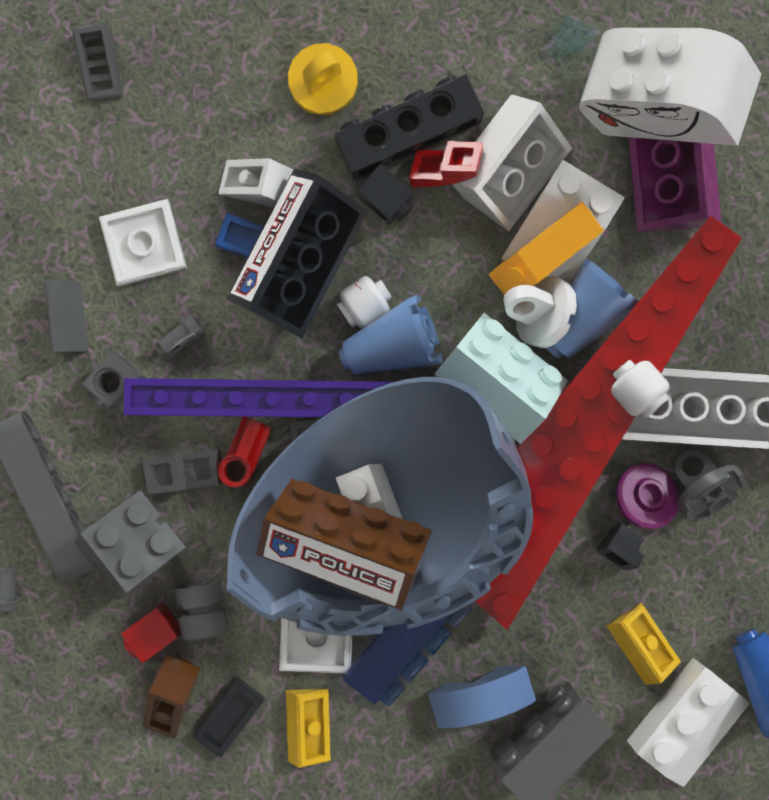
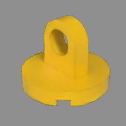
[288,43,358,116]

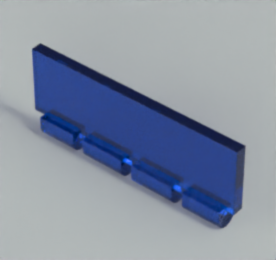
[342,605,473,707]

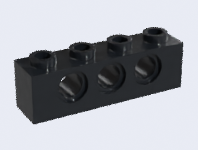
[335,74,484,180]

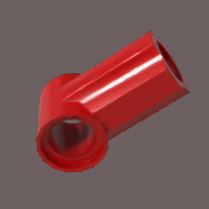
[218,417,273,488]

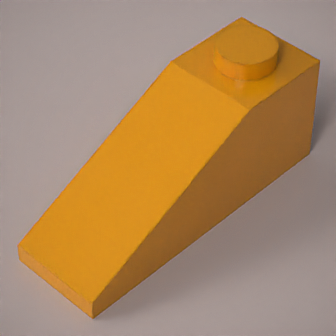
[488,201,604,295]

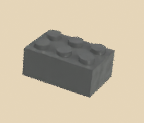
[493,682,614,800]

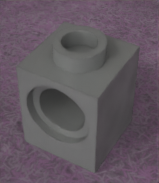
[82,351,146,409]

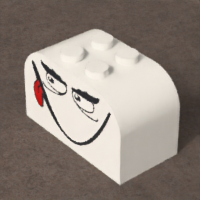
[579,28,761,146]

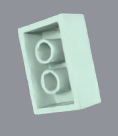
[435,313,568,444]

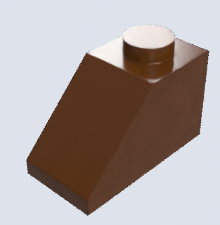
[142,655,200,739]

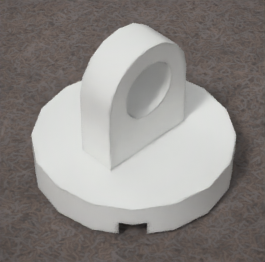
[503,276,577,348]

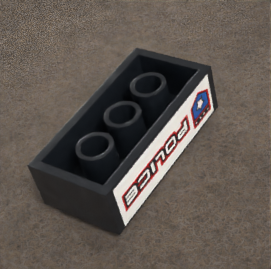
[227,169,368,339]

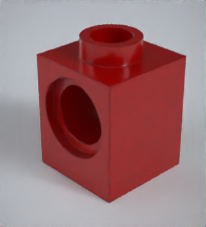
[121,602,181,663]

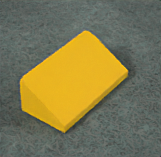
[606,603,681,685]
[286,689,331,768]

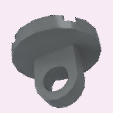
[675,450,747,521]

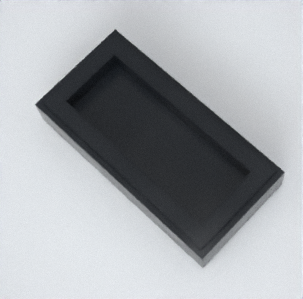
[193,677,265,758]

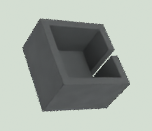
[74,490,186,600]

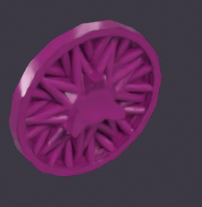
[615,463,680,530]

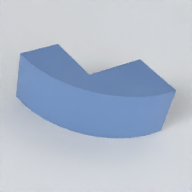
[428,666,536,728]

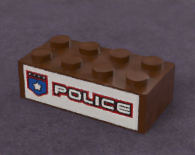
[256,478,432,610]

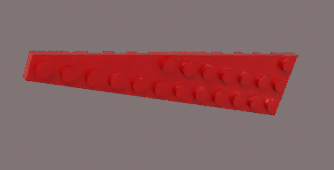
[475,215,742,630]

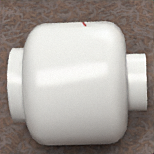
[337,276,392,329]
[611,360,669,418]

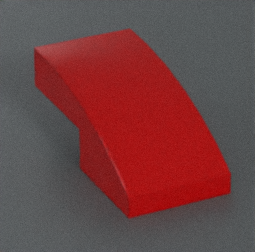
[409,141,484,187]

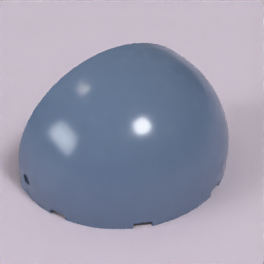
[227,377,533,636]

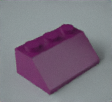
[629,137,722,232]

